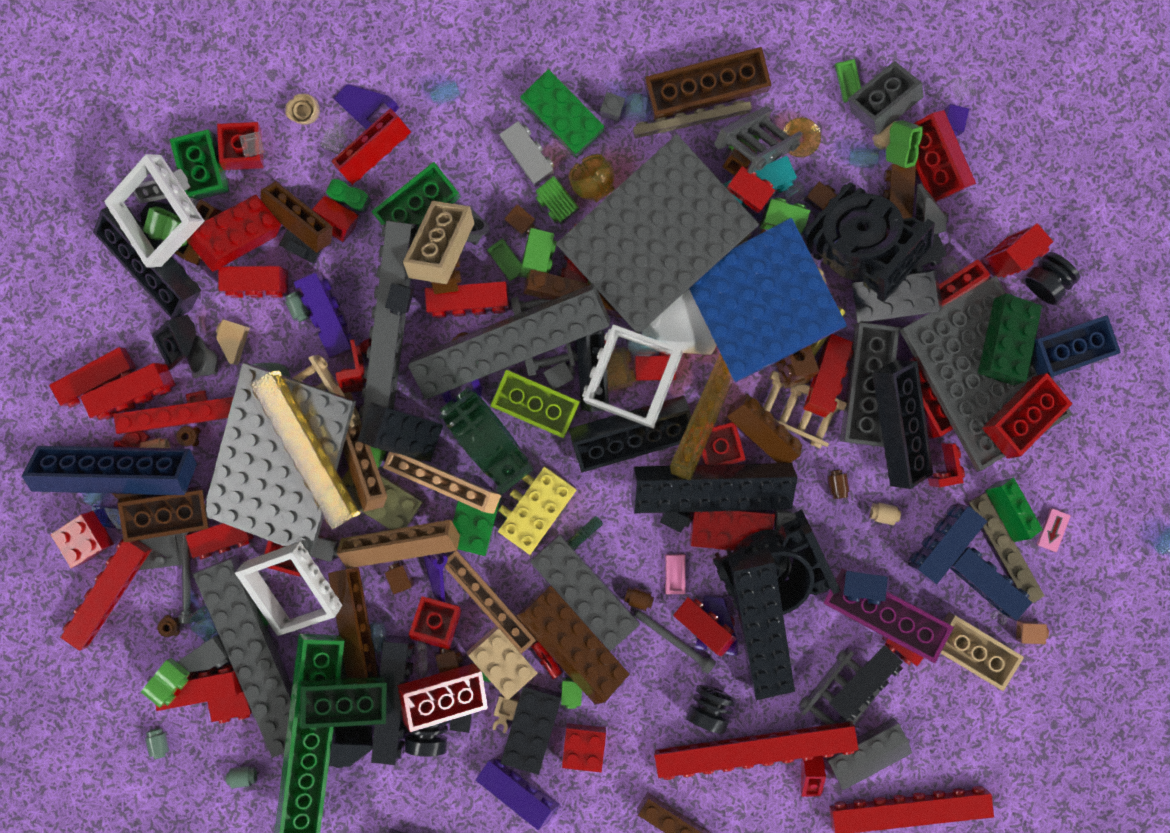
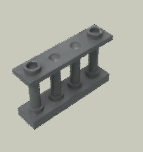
[714,105,803,174]
[510,297,578,377]
[799,648,889,725]

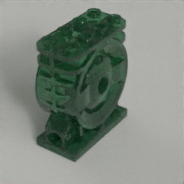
[439,387,534,495]

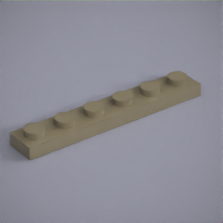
[633,100,752,139]
[968,492,1045,603]

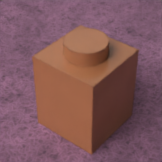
[1016,621,1049,644]

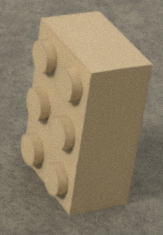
[466,626,538,701]

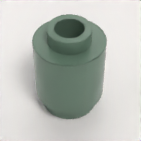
[285,291,312,322]
[145,728,169,760]
[226,766,257,789]

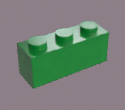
[985,477,1043,542]

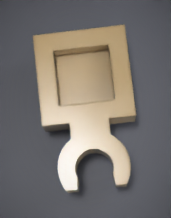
[493,695,518,733]

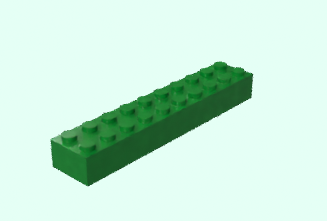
[274,633,344,833]

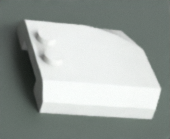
[642,289,717,355]

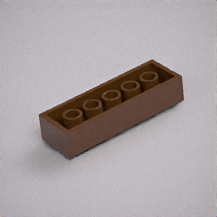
[644,47,772,121]
[516,585,630,705]

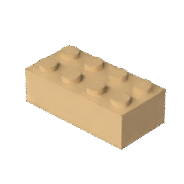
[403,201,474,284]
[941,612,1024,691]

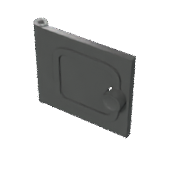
[139,533,182,570]

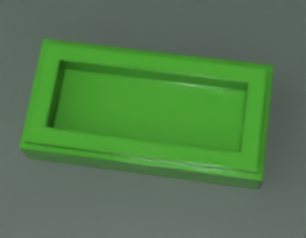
[835,59,862,103]
[487,238,522,282]

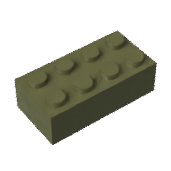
[333,469,425,530]

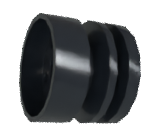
[1023,252,1081,305]
[686,685,737,734]
[405,721,448,757]

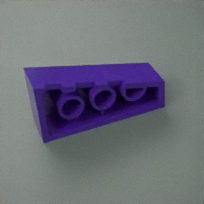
[293,272,355,358]
[475,758,560,830]

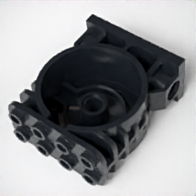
[802,182,935,303]
[713,509,841,615]

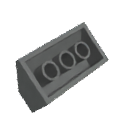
[826,718,912,790]

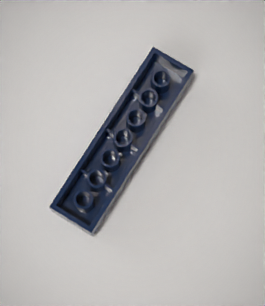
[22,446,197,495]

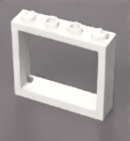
[104,154,204,267]
[582,325,683,428]
[235,541,342,636]

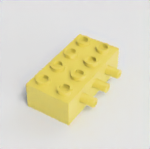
[498,466,577,555]

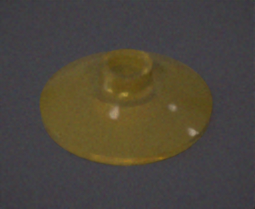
[781,117,821,158]

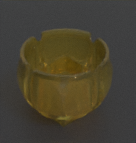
[568,154,615,203]

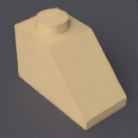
[216,319,250,365]

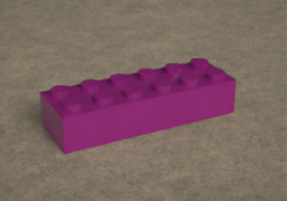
[823,568,954,663]

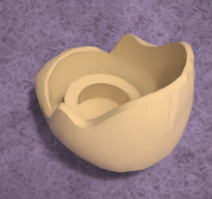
[285,94,320,125]

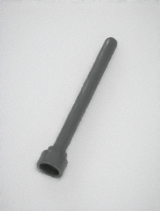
[179,532,195,624]
[634,610,716,674]

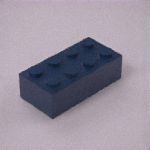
[1031,315,1121,377]
[908,503,987,584]
[950,547,1033,621]

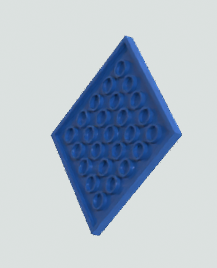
[689,218,847,382]

